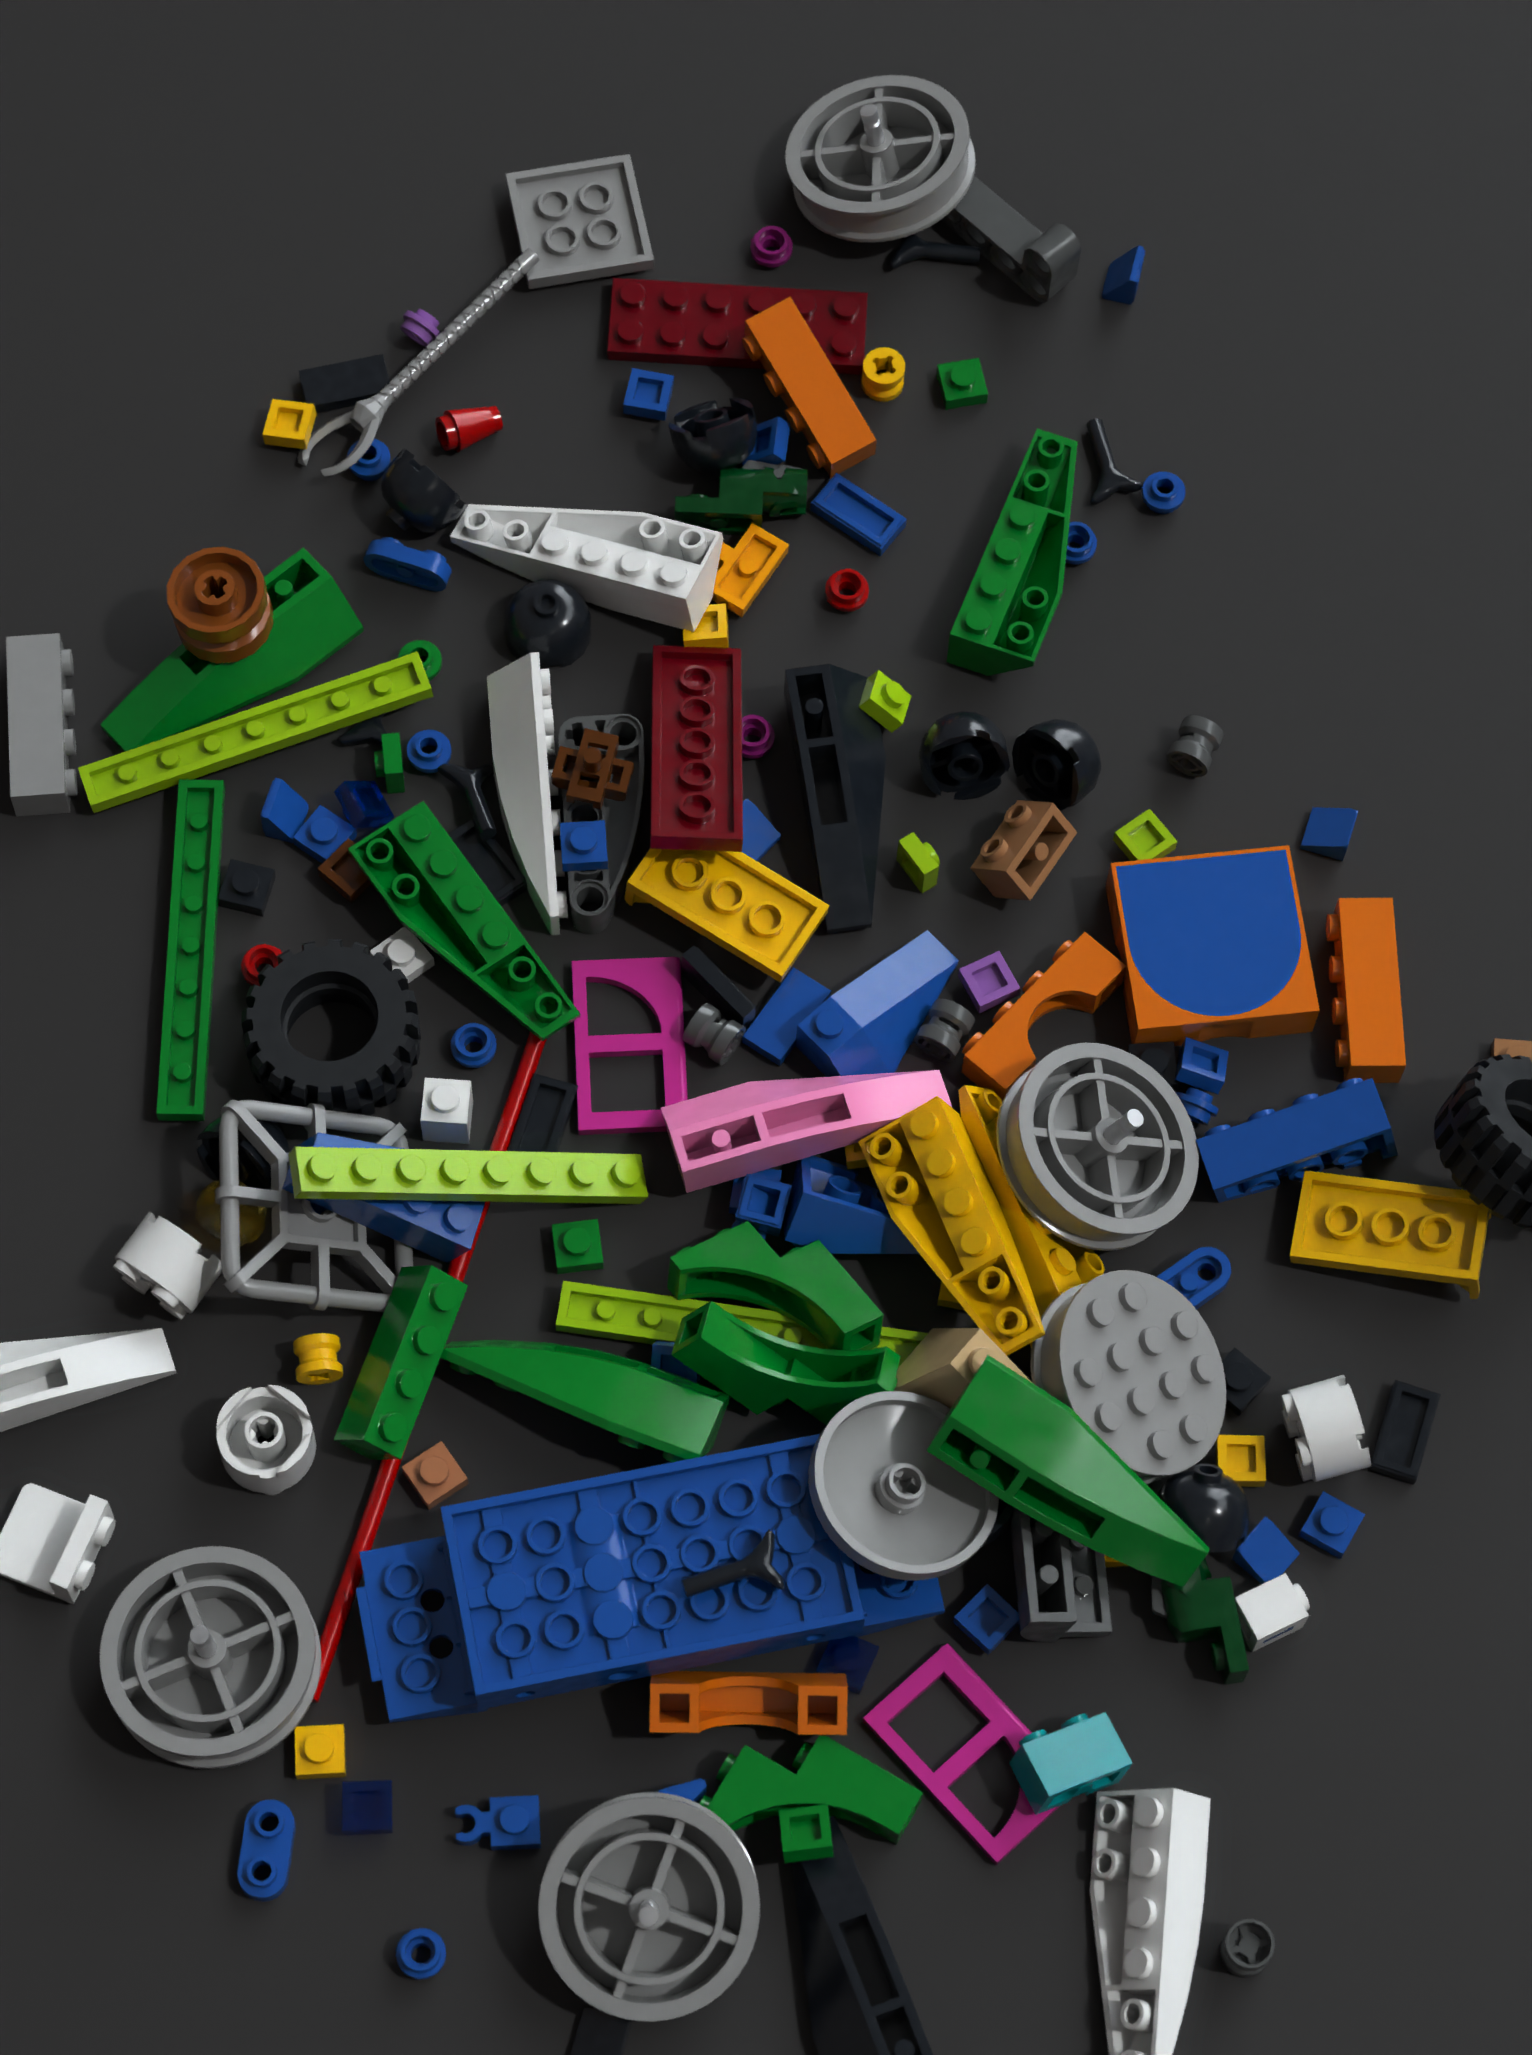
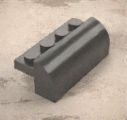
[1010,1507,1112,1642]

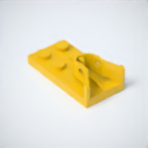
[625,849,830,983]
[1290,1170,1492,1299]

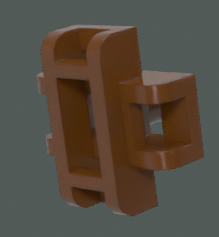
[551,728,634,809]

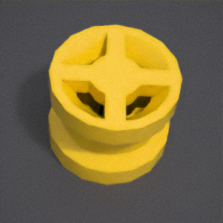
[861,347,905,402]
[293,1333,343,1385]

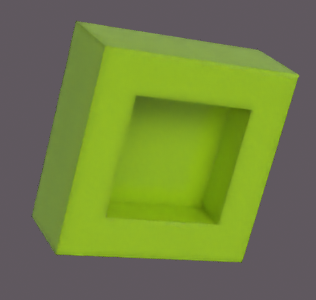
[859,670,911,733]
[1113,809,1178,861]
[896,832,940,893]

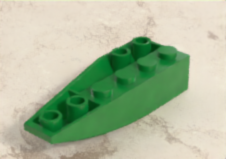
[947,428,1078,676]
[100,547,364,752]
[348,801,580,1041]
[440,1340,730,1462]
[926,1355,1210,1587]

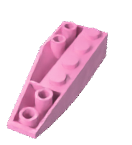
[661,1070,952,1193]

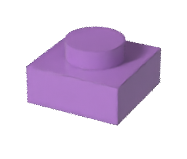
[958,951,1020,1013]

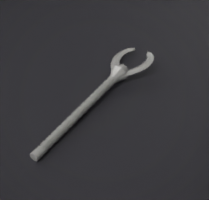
[298,248,539,477]

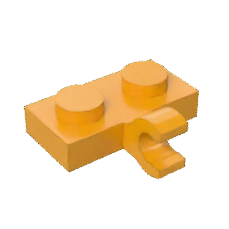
[712,523,789,617]

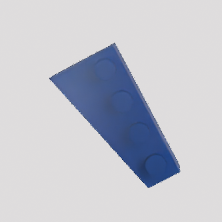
[1196,1078,1398,1203]
[282,1132,485,1263]

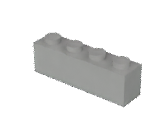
[6,633,78,817]

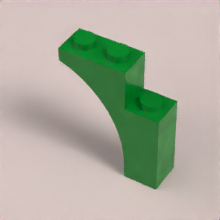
[667,1221,884,1350]
[671,1301,901,1425]
[699,1735,923,1845]

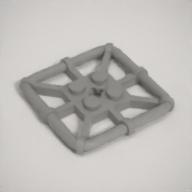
[215,1100,413,1313]

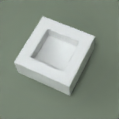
[370,926,434,983]

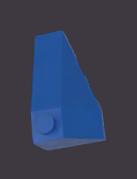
[795,930,959,1077]
[784,1156,919,1254]

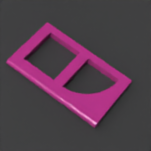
[572,957,688,1135]
[863,1643,1061,1865]

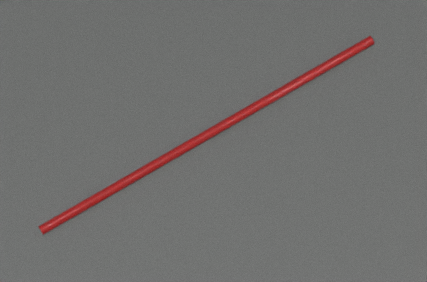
[312,1031,547,1703]

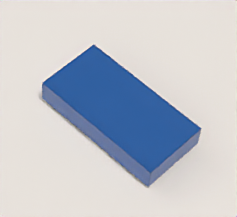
[811,473,907,557]
[742,967,831,1066]

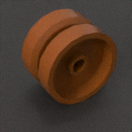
[167,546,273,664]

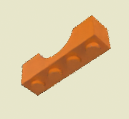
[961,932,1126,1102]
[649,1671,848,1735]

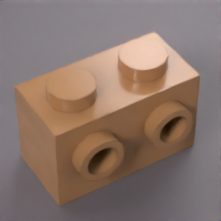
[970,800,1077,901]

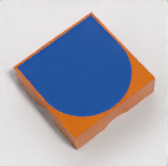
[1105,845,1320,1046]

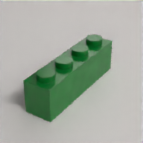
[334,1265,468,1460]

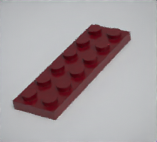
[607,278,868,375]
[650,645,743,852]

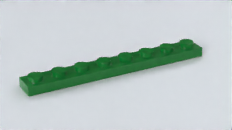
[156,779,225,1121]

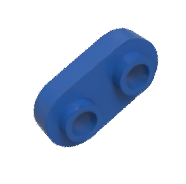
[363,537,452,591]
[1157,1247,1231,1310]
[237,1799,296,1902]

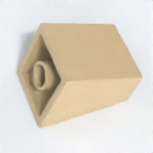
[894,1328,1032,1409]

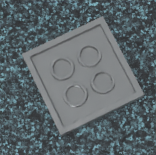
[506,154,654,289]

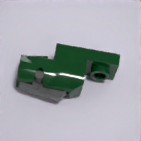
[675,460,808,536]
[1150,1558,1249,1685]

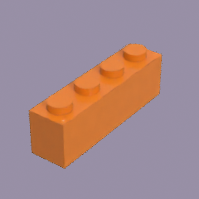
[742,297,877,478]
[1326,898,1406,1083]

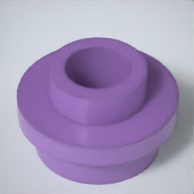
[400,309,440,347]

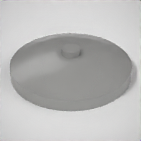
[808,1391,999,1581]

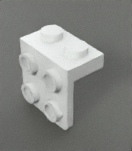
[0,1483,116,1604]

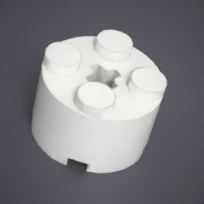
[113,1212,223,1320]
[1281,1375,1371,1482]
[216,1385,317,1495]

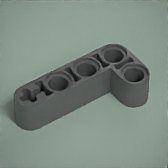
[941,176,1081,303]

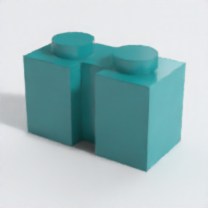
[1009,1712,1133,1815]

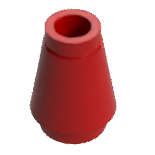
[435,405,503,452]

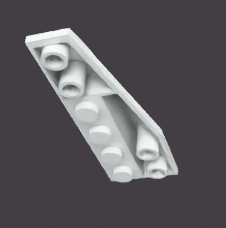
[450,504,723,632]
[487,652,568,935]
[0,1328,177,1432]
[1090,1788,1211,2055]

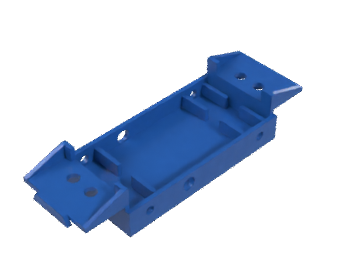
[356,1434,945,1722]

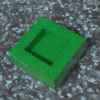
[936,358,988,410]
[374,732,405,794]
[551,1219,604,1274]
[779,1805,834,1863]

